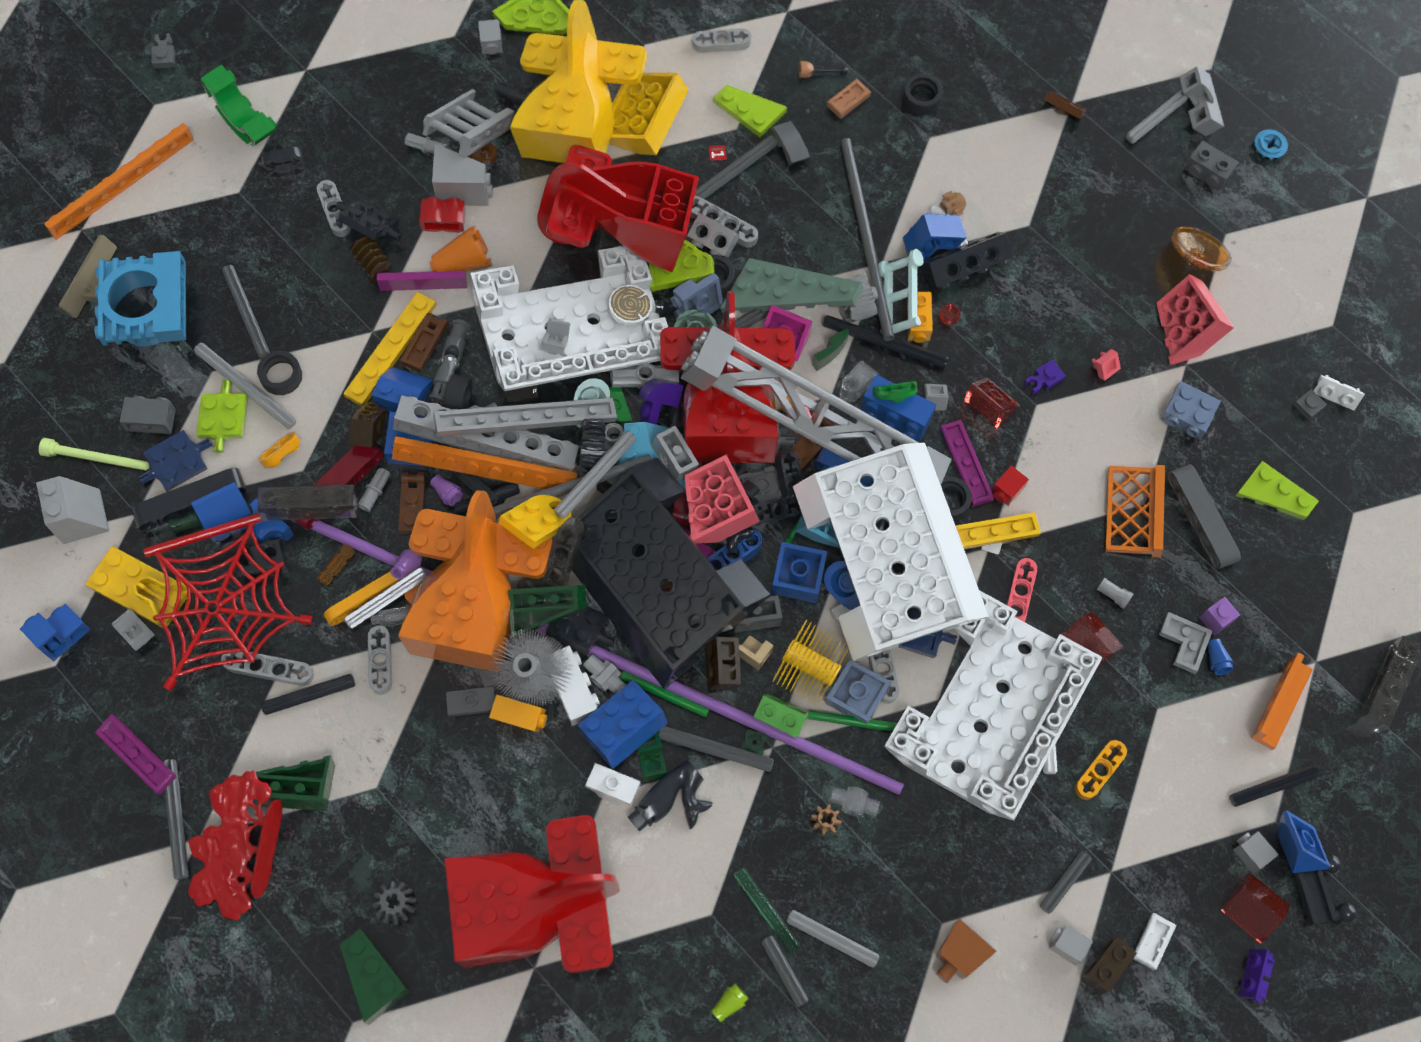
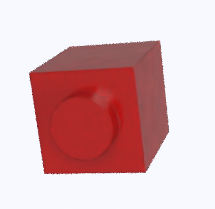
[992,465,1029,506]

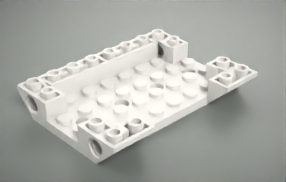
[470,246,668,391]
[793,443,989,662]
[885,591,1102,821]

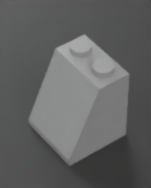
[432,145,493,206]
[36,476,109,544]

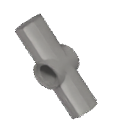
[610,363,679,389]

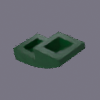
[812,329,849,371]
[637,731,667,782]

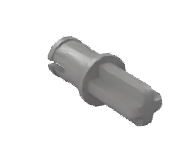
[405,133,448,154]
[357,468,390,512]

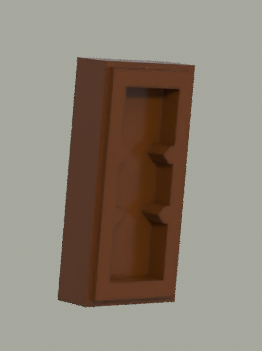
[1043,91,1087,119]

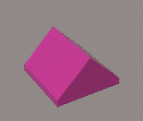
[763,305,813,362]

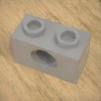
[651,425,699,482]

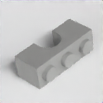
[1179,66,1224,136]

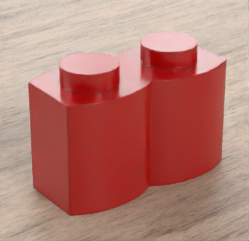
[420,197,466,233]

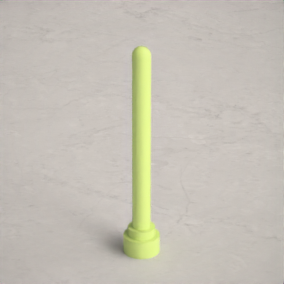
[39,438,149,470]

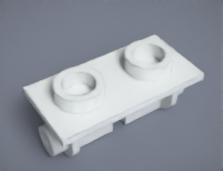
[1314,375,1365,410]

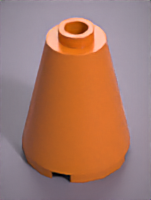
[429,226,493,272]

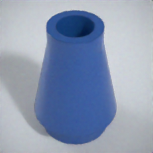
[1207,639,1234,675]

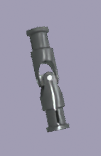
[427,319,471,406]

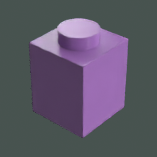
[1200,597,1240,636]

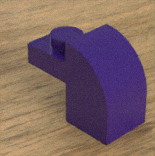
[638,379,684,425]

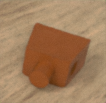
[936,918,996,983]

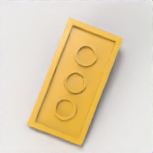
[85,546,192,629]

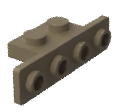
[59,235,117,318]

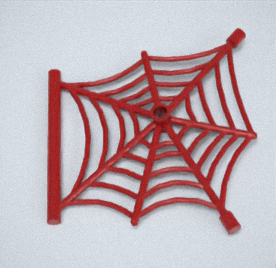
[143,513,312,691]

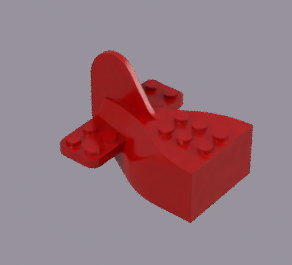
[537,145,699,273]
[660,291,795,463]
[445,815,620,973]

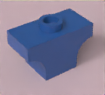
[246,498,294,543]

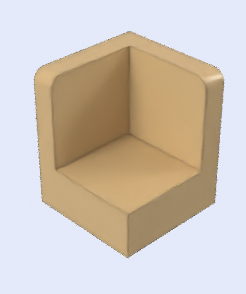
[739,636,774,670]

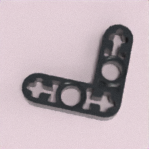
[752,450,802,524]

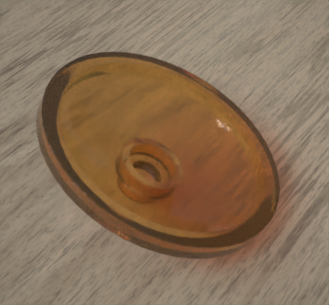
[1171,226,1232,272]

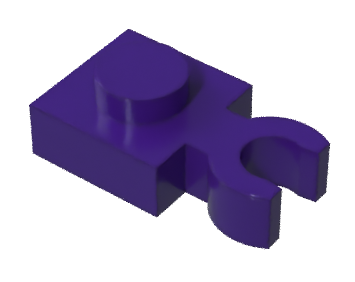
[1024,359,1066,395]

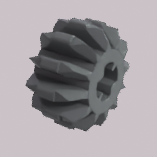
[373,881,416,925]

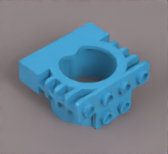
[95,251,186,346]

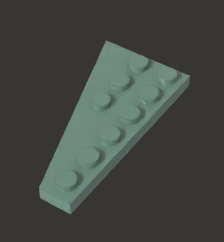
[720,258,864,314]

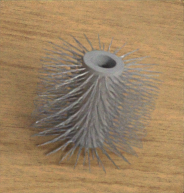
[490,629,573,706]

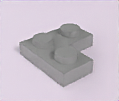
[1159,612,1212,674]

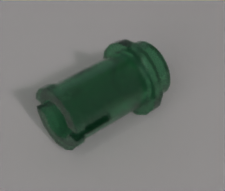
[169,511,201,534]

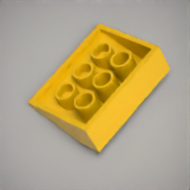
[609,73,689,155]

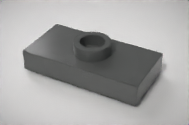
[446,686,495,717]

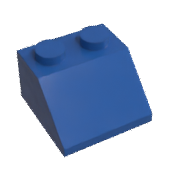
[372,367,433,412]
[191,482,252,542]

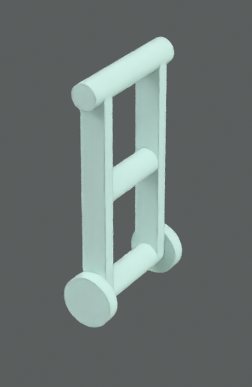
[878,249,923,333]

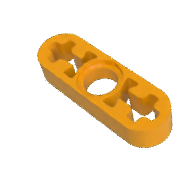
[1075,740,1127,800]

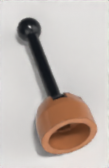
[798,61,848,78]

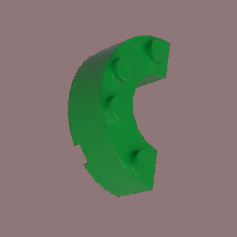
[200,65,277,147]

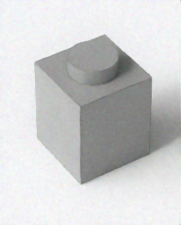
[478,19,503,54]
[1233,831,1278,873]
[1050,925,1093,966]

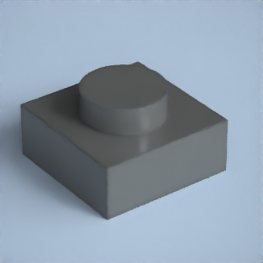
[1293,389,1327,420]

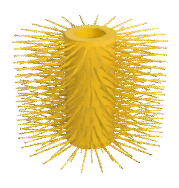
[773,620,851,707]

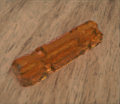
[317,544,355,585]

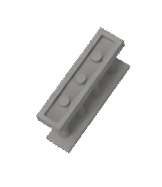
[423,89,514,157]

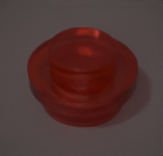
[939,304,961,325]

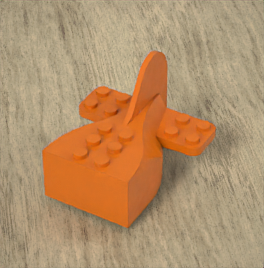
[398,490,553,672]

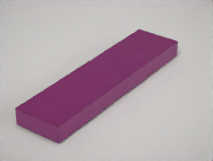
[377,271,467,291]
[939,420,994,507]
[95,714,177,795]

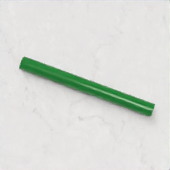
[620,671,710,718]
[808,710,898,732]

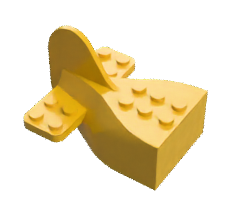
[510,0,648,163]

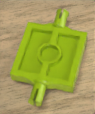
[196,380,248,453]

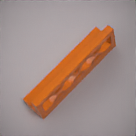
[1251,653,1313,750]

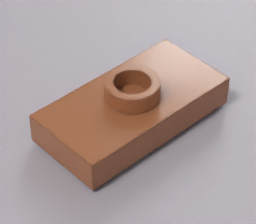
[827,79,871,119]

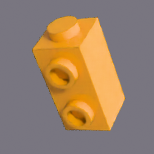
[907,292,933,343]
[489,695,547,733]

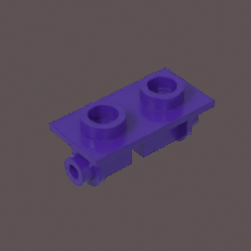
[1239,949,1275,1004]

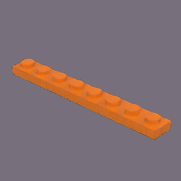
[44,123,194,240]
[392,436,577,489]

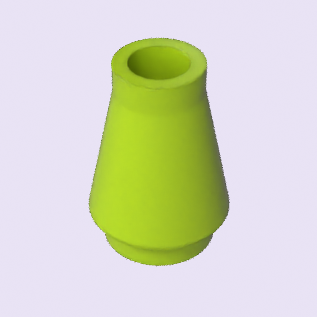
[711,984,749,1022]

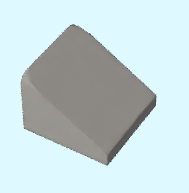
[924,384,949,411]

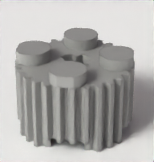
[839,273,878,323]

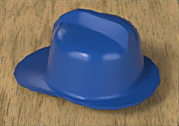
[824,561,860,610]

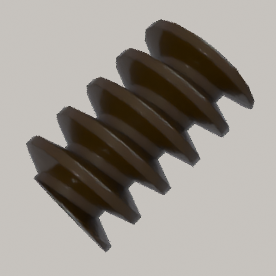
[349,236,392,284]

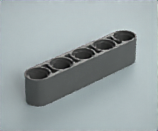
[1168,464,1241,570]

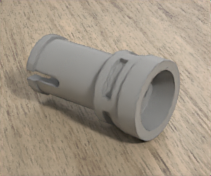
[1097,578,1133,609]

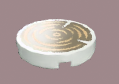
[608,285,652,327]

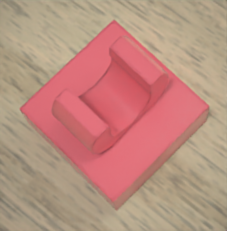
[1092,349,1121,381]

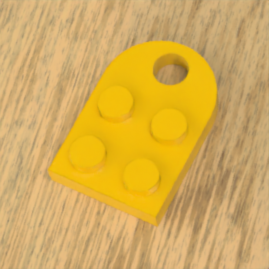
[498,495,572,548]

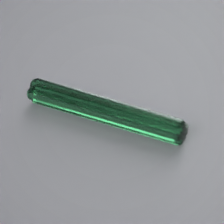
[734,867,801,954]

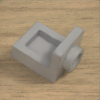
[541,318,571,355]
[112,609,154,651]

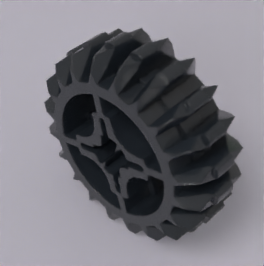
[576,418,606,478]

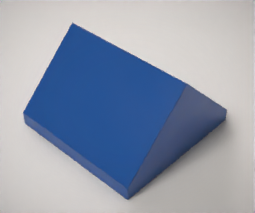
[1277,810,1331,873]

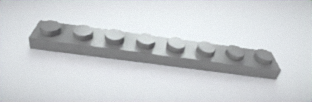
[433,398,617,436]

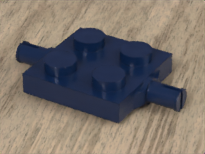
[138,430,212,492]
[898,607,957,658]

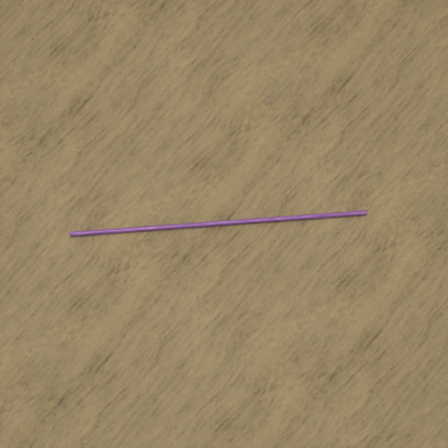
[266,499,904,795]

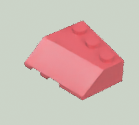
[1157,274,1234,365]
[685,455,760,543]

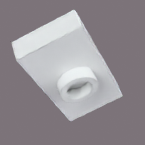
[1134,913,1176,970]

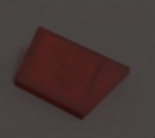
[965,377,1020,429]
[1062,611,1124,667]
[1221,873,1290,943]

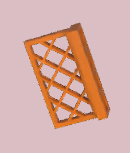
[1106,465,1165,558]

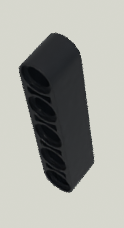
[131,468,247,532]

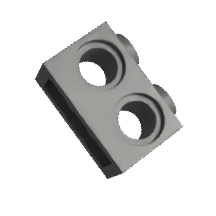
[687,213,740,258]

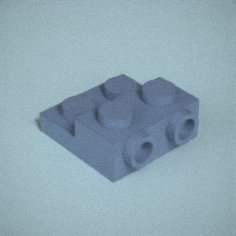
[671,273,723,319]
[1161,381,1221,439]
[825,659,891,724]

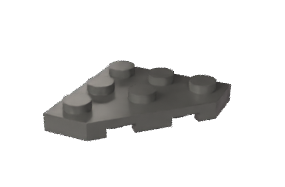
[737,466,792,534]

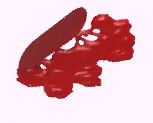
[188,770,282,920]

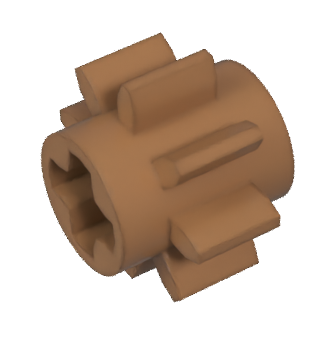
[940,191,966,216]
[811,804,842,836]

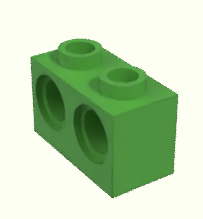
[754,693,810,738]

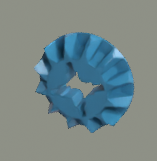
[1253,130,1288,161]

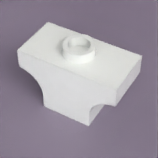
[585,763,640,806]

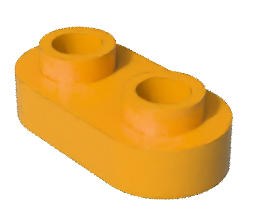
[258,432,301,468]

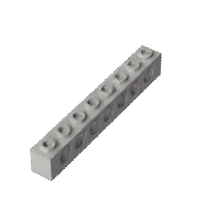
[393,395,579,471]

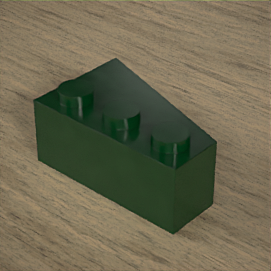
[508,585,587,637]
[253,755,335,812]
[340,929,410,1025]

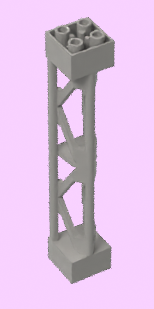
[681,326,952,486]

